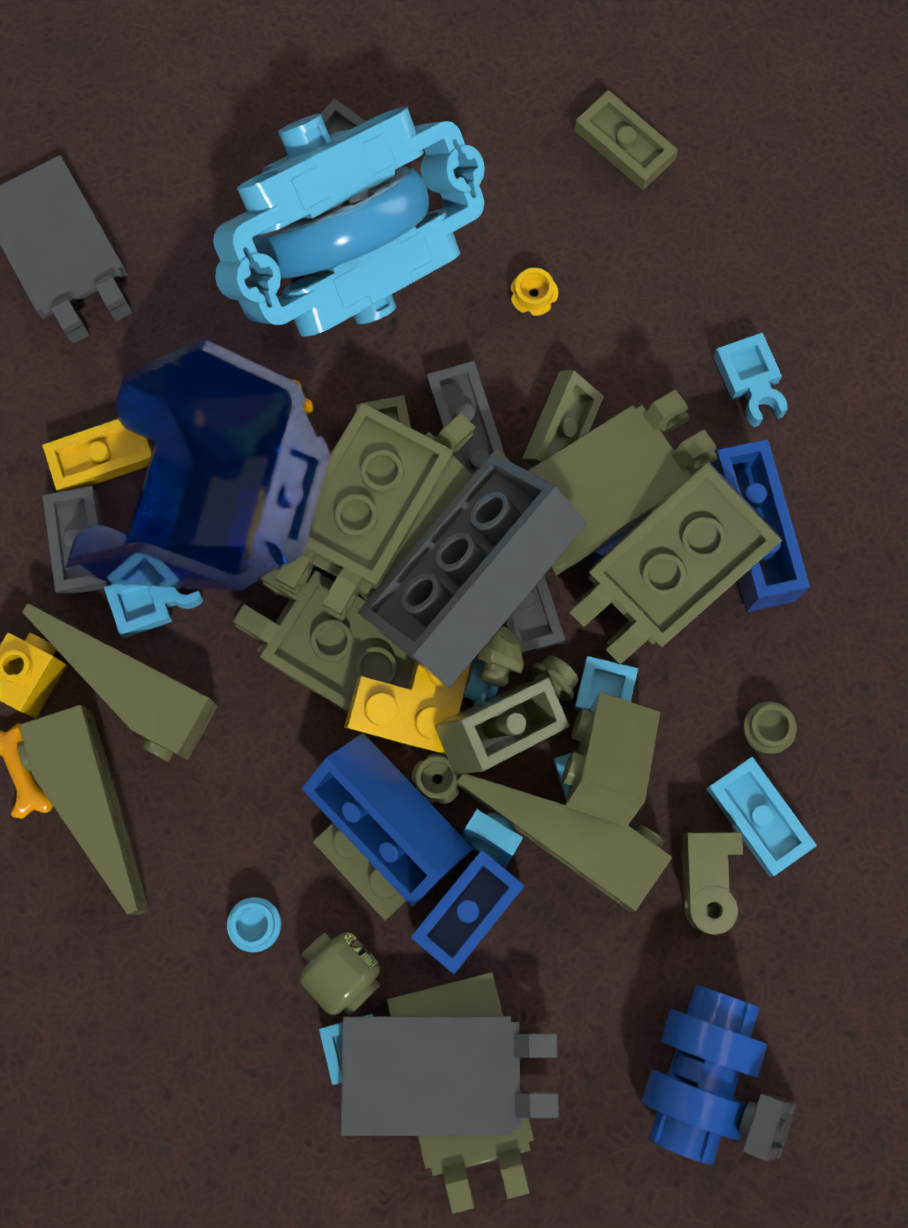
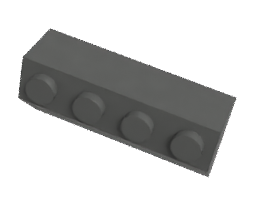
[357,453,587,688]

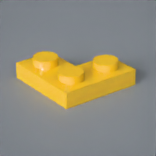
[344,662,472,755]

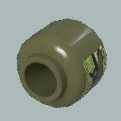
[299,932,381,1017]

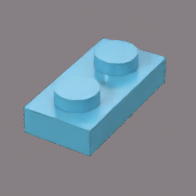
[706,757,817,877]

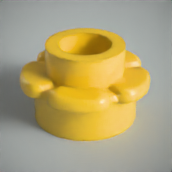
[511,268,558,316]

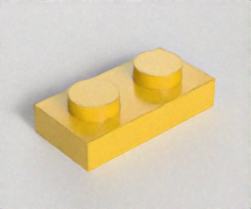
[42,412,157,492]

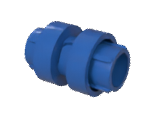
[641,985,768,1165]

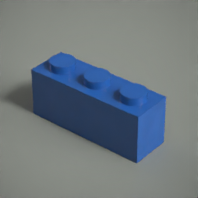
[711,439,810,613]
[302,733,473,907]

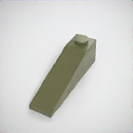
[22,603,218,762]
[17,705,149,915]
[457,774,672,912]

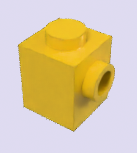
[0,633,67,719]

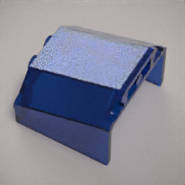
[65,339,330,590]

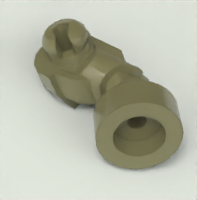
[477,626,524,688]

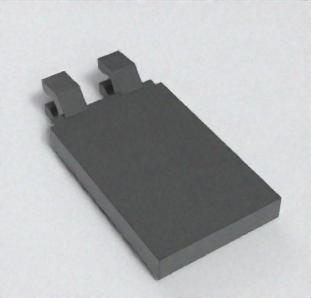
[0,155,132,345]
[341,1016,559,1136]

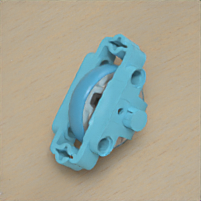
[213,107,485,337]

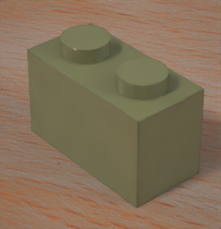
[434,677,570,774]
[562,692,660,827]

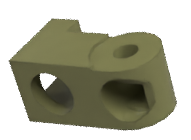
[681,832,743,935]

